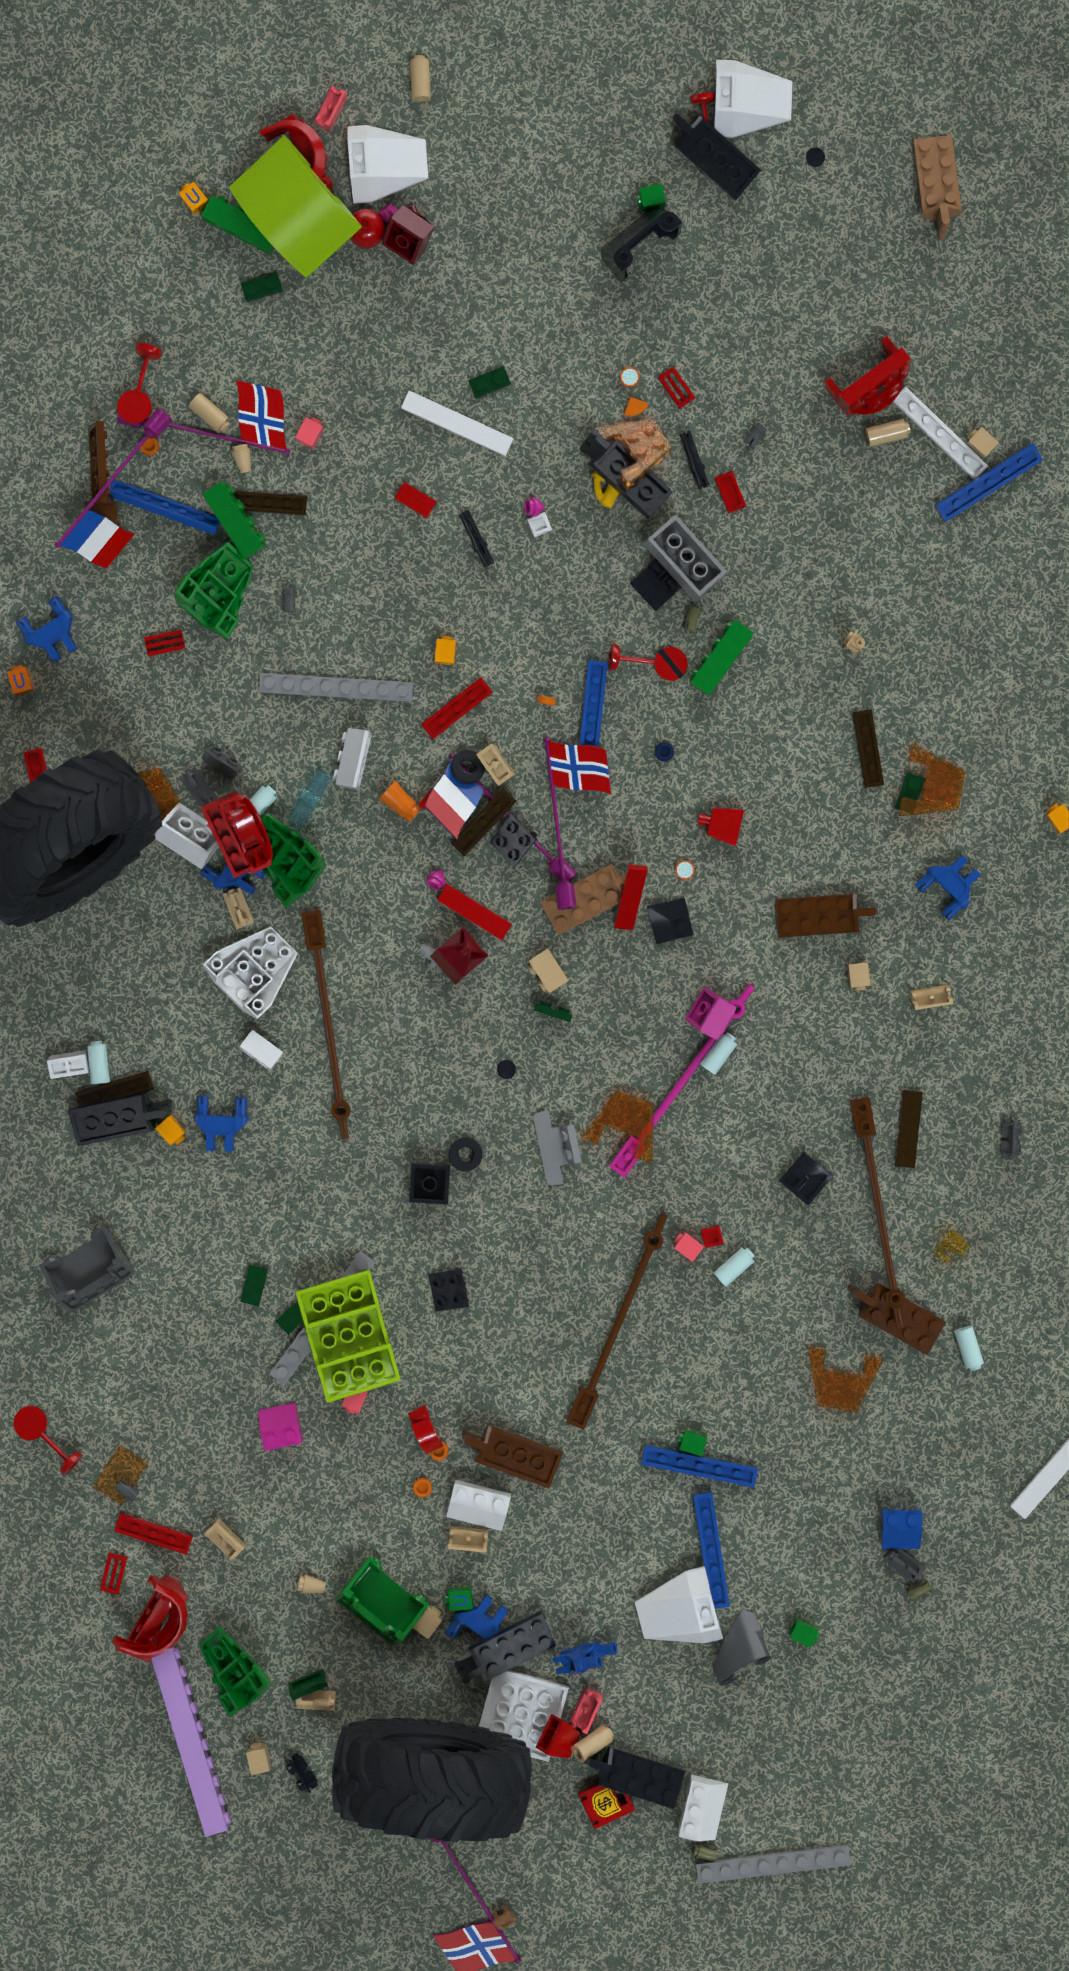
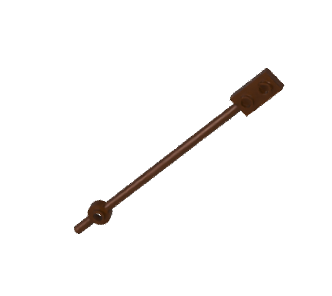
[301,910,351,1139]
[850,1097,905,1328]
[566,1212,668,1430]

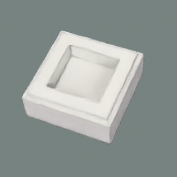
[527,512,552,538]

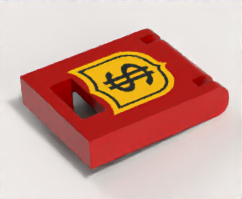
[577,1783,635,1829]

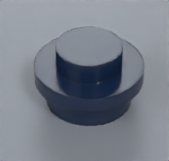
[655,742,674,762]

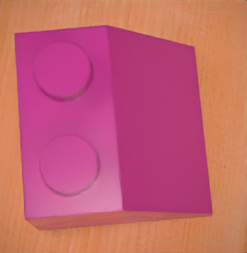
[685,986,737,1040]
[258,1402,304,1451]

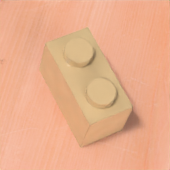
[528,949,569,993]

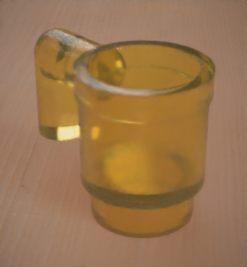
[934,1229,970,1264]

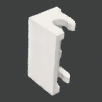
[240,1030,283,1071]
[47,1050,89,1079]

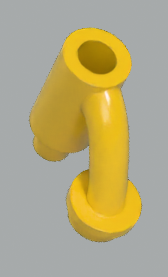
[591,471,619,509]

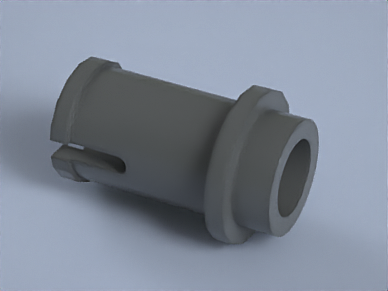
[743,423,767,449]
[281,588,296,612]
[114,1479,139,1502]

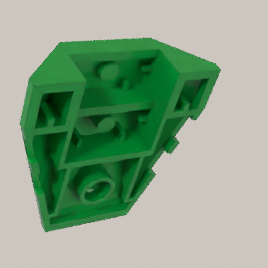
[173,542,254,639]
[252,813,327,907]
[199,1626,274,1718]

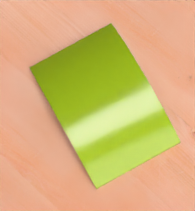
[229,135,363,278]
[295,1270,401,1403]

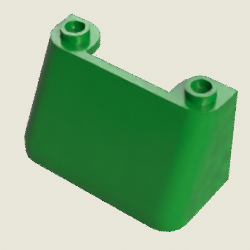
[336,1556,429,1646]

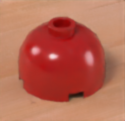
[350,209,385,249]

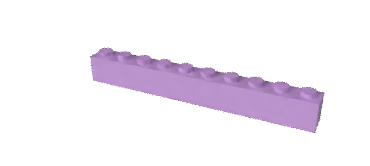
[152,1645,231,1837]

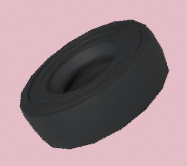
[451,750,485,784]
[448,1137,483,1172]

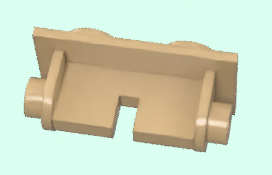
[843,629,865,652]
[223,887,254,930]
[296,1690,336,1711]

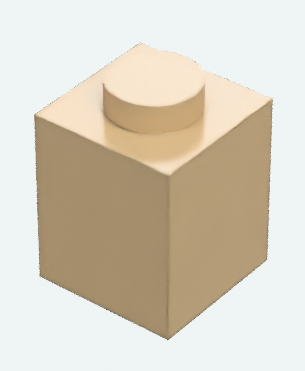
[966,427,999,460]
[847,962,870,991]
[413,1606,443,1639]
[246,1742,271,1775]

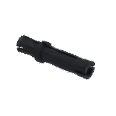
[679,431,710,489]
[459,510,494,567]

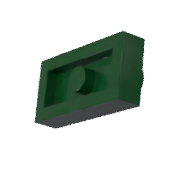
[241,272,283,303]
[468,366,511,399]
[894,772,925,815]
[534,1001,573,1022]

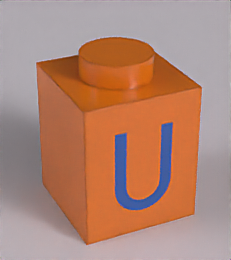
[7,665,35,696]

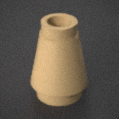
[232,444,251,473]
[296,1574,326,1593]

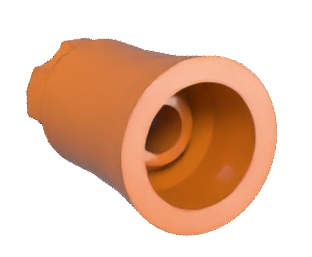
[378,780,421,822]

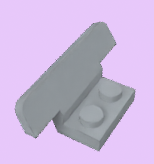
[533,1110,582,1185]

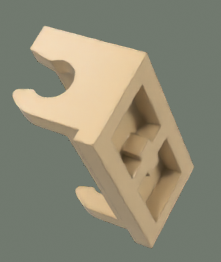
[476,743,516,786]
[910,985,953,1010]
[204,1519,246,1561]
[448,1526,489,1553]

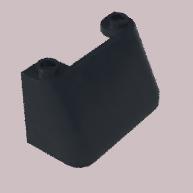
[601,207,682,283]

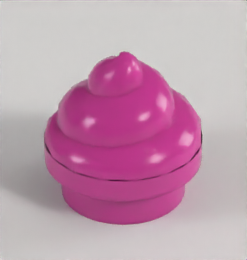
[379,203,398,222]
[524,498,545,517]
[426,870,446,890]

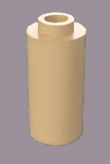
[410,55,431,102]
[189,393,230,433]
[865,419,910,447]
[571,1725,613,1763]

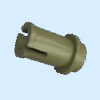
[684,606,701,632]
[906,1580,932,1601]
[692,1843,718,1862]

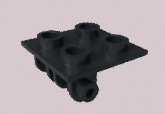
[630,559,682,612]
[490,814,538,868]
[428,1268,469,1311]

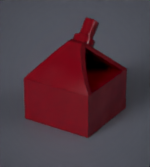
[382,205,435,265]
[430,927,489,985]

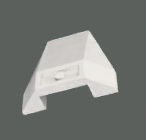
[714,60,792,138]
[348,125,429,204]
[203,926,298,1019]
[635,1566,723,1643]

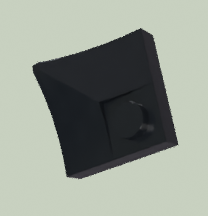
[647,898,694,944]
[779,1152,833,1205]

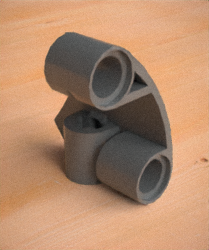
[713,1610,771,1686]

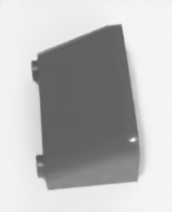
[39,1225,134,1311]

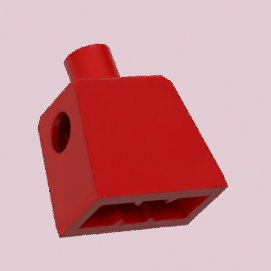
[697,808,744,847]
[535,1714,580,1758]

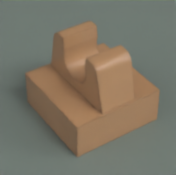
[493,1905,518,1930]

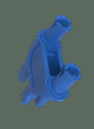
[15,596,78,663]
[200,839,267,895]
[914,856,981,921]
[193,1096,249,1152]
[445,1594,508,1639]
[552,1642,618,1674]

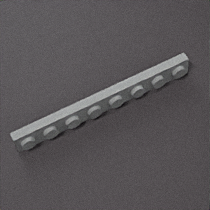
[259,673,413,702]
[270,1251,376,1386]
[696,1844,851,1884]

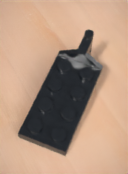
[671,114,761,201]
[580,428,673,519]
[68,1093,172,1146]
[454,1611,556,1684]
[584,1746,685,1809]

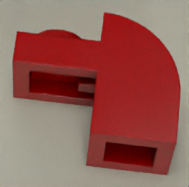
[408,1406,443,1454]

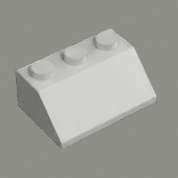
[333,728,372,790]
[155,803,219,869]
[446,1480,511,1531]
[678,1775,728,1841]

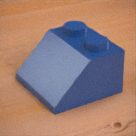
[881,1510,922,1549]

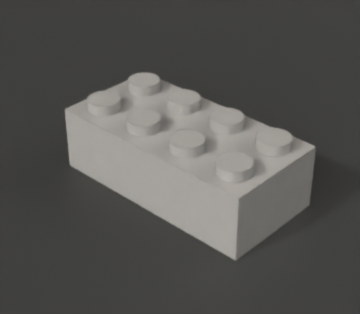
[644,515,727,602]

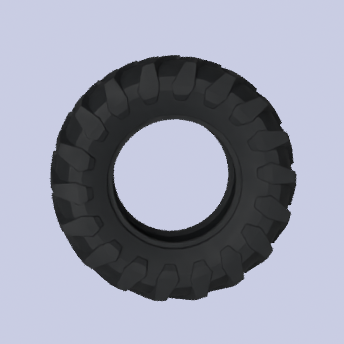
[0,750,162,927]
[332,1718,532,1842]

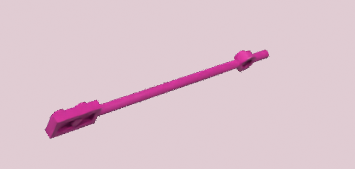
[609,984,755,1178]

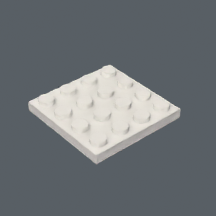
[479,1670,569,1762]

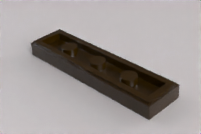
[233,491,307,516]
[852,709,884,788]
[450,788,517,857]
[75,1071,154,1106]
[895,1090,923,1168]

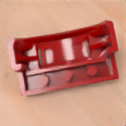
[259,114,334,194]
[824,336,911,417]
[201,790,273,878]
[112,1575,188,1663]

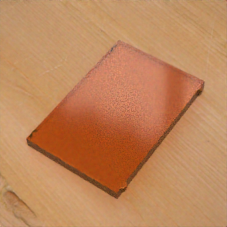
[93,1445,148,1505]

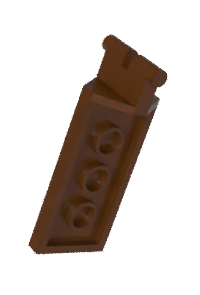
[84,421,121,525]
[776,894,878,938]
[847,1282,946,1355]
[461,1424,563,1489]

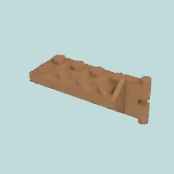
[913,135,962,240]
[541,864,626,935]

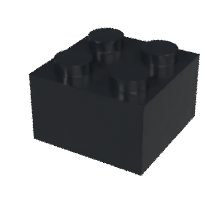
[409,1162,451,1205]

